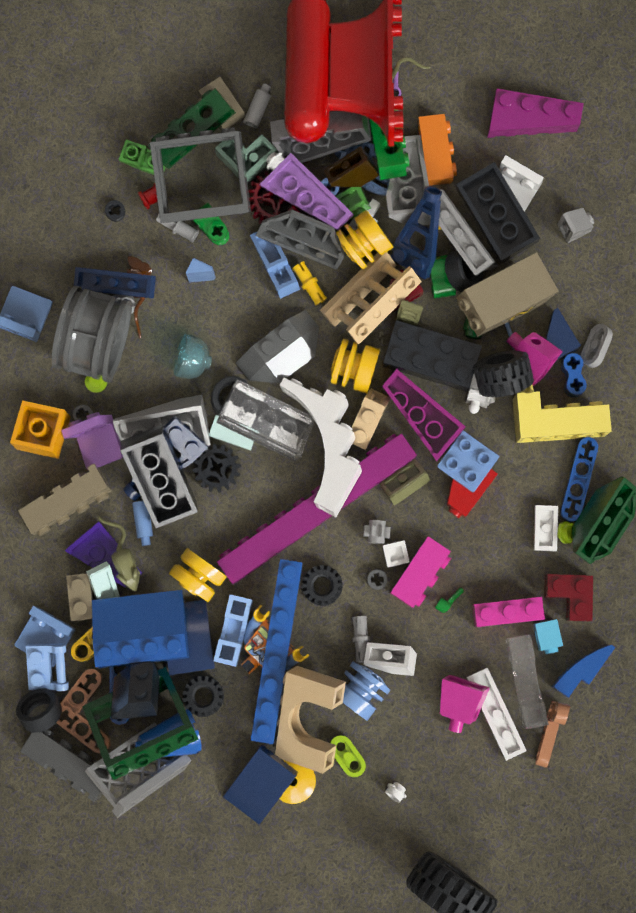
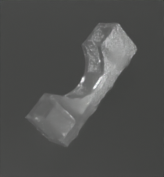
[506,634,549,729]

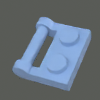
[26,644,69,691]

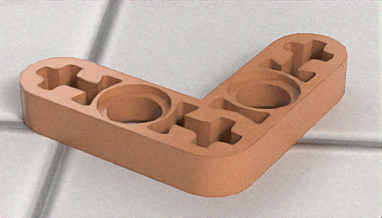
[56,669,111,753]
[535,701,570,768]

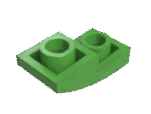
[119,140,166,175]

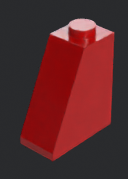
[447,469,498,519]

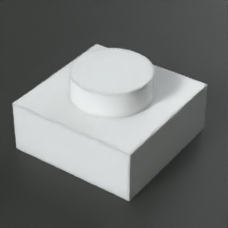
[383,540,410,568]

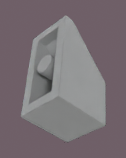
[557,208,594,244]

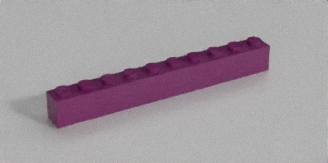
[217,433,417,585]

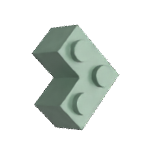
[215,135,278,184]

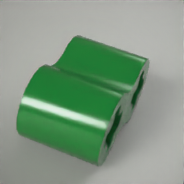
[430,255,456,298]

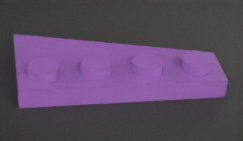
[260,153,353,231]

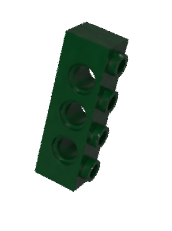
[148,88,236,169]

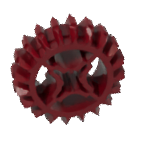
[248,171,302,225]

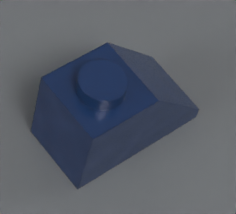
[545,308,581,362]

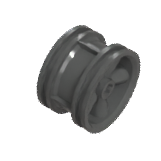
[52,285,132,383]

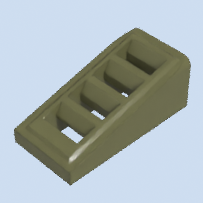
[395,300,423,326]

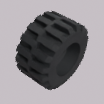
[473,350,534,397]

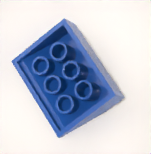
[92,590,189,668]

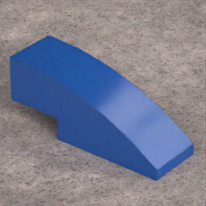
[551,645,615,698]

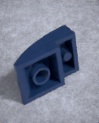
[167,600,215,675]
[223,745,298,824]

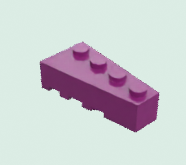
[487,89,584,138]
[383,369,466,461]

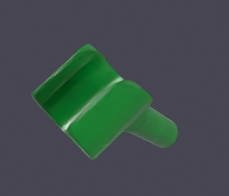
[435,588,464,613]

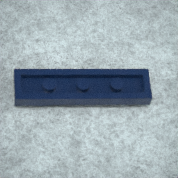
[74,267,156,298]

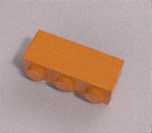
[417,114,457,186]

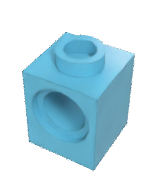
[533,619,563,654]

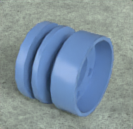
[343,661,390,721]

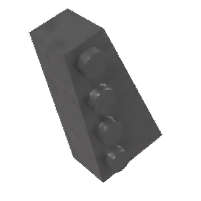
[270,111,371,163]

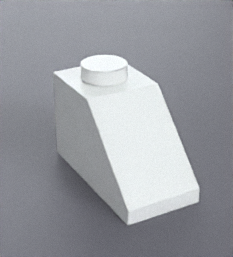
[364,642,417,676]

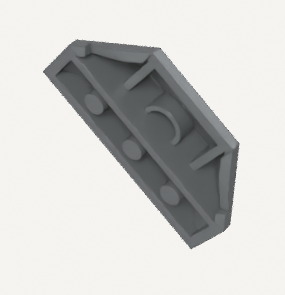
[256,210,345,270]
[236,310,319,384]

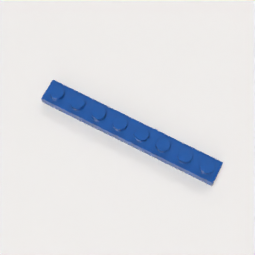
[251,559,303,744]

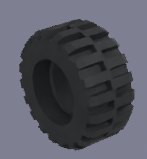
[406,851,497,913]

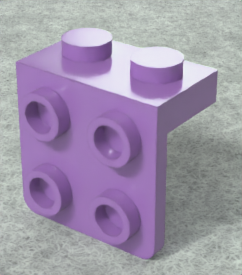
[61,412,123,470]

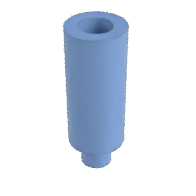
[132,501,153,546]

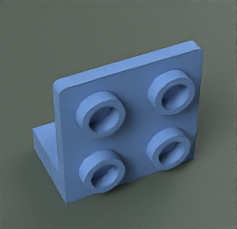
[0,286,53,342]
[437,431,500,492]
[15,606,76,667]

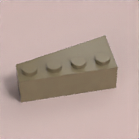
[18,464,112,536]

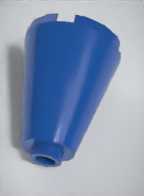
[135,709,201,757]

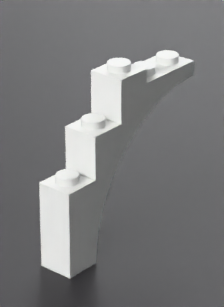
[280,378,362,517]

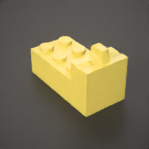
[513,385,612,443]

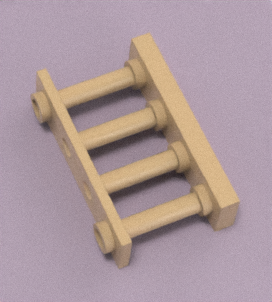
[320,253,421,344]

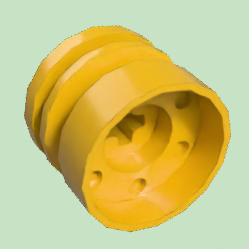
[336,210,393,270]
[331,338,380,394]

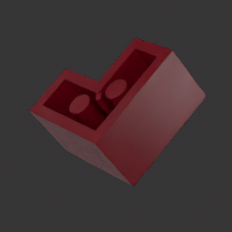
[544,574,593,622]

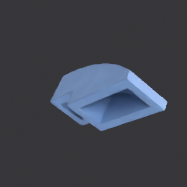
[250,232,300,299]

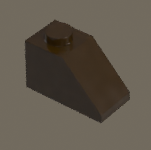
[324,146,379,187]

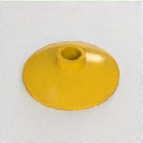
[279,760,316,804]

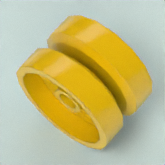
[168,548,227,602]

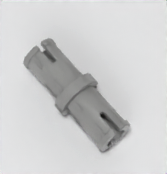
[352,616,370,663]

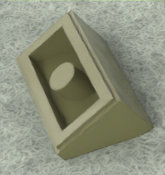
[379,459,430,506]

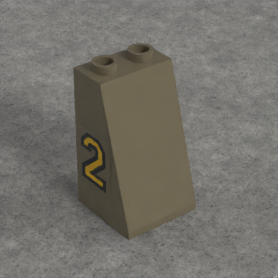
[456,253,559,336]

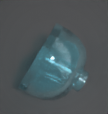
[173,334,212,379]

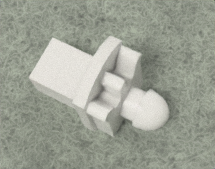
[466,374,495,414]

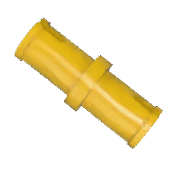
[292,261,327,306]

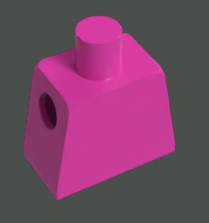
[507,332,562,386]
[440,675,490,733]

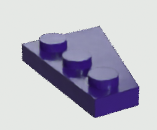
[64,522,142,588]

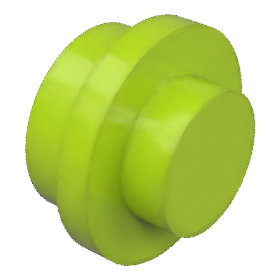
[85,376,107,393]
[557,521,574,544]

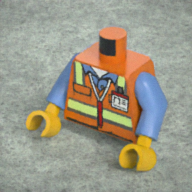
[241,605,309,674]

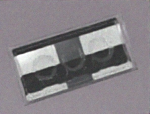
[216,379,315,461]

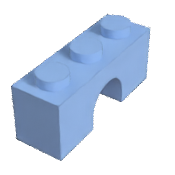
[214,595,253,667]

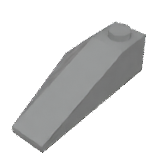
[386,135,431,225]
[113,395,210,446]

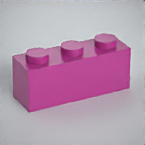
[390,537,451,608]
[472,597,545,627]

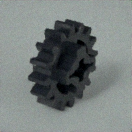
[193,444,241,493]

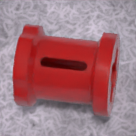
[138,183,158,210]

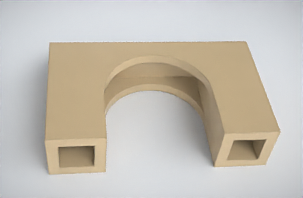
[274,666,346,774]

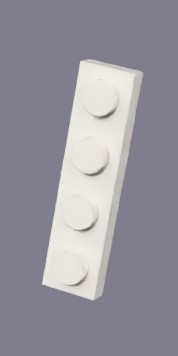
[466,668,526,761]

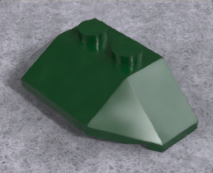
[572,476,636,564]

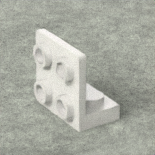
[499,155,544,212]

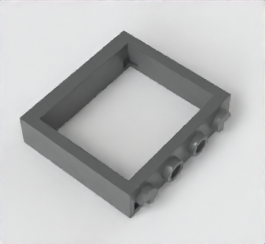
[150,128,251,223]

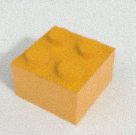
[10,400,71,459]

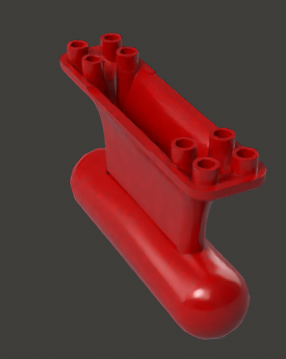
[284,0,403,147]

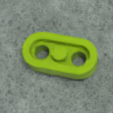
[330,735,366,777]

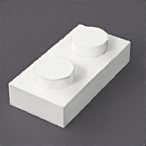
[534,505,558,551]

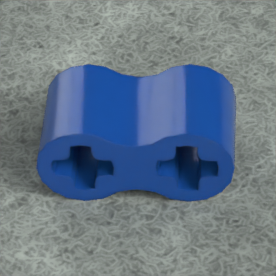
[561,353,586,398]

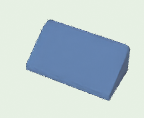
[186,258,215,282]

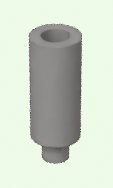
[243,84,271,128]

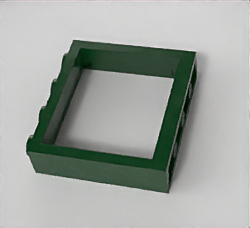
[82,667,198,780]

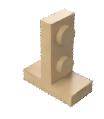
[352,388,391,450]

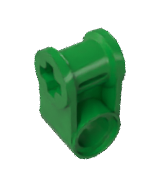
[193,202,229,245]

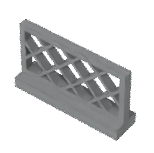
[439,189,498,275]
[85,722,191,818]

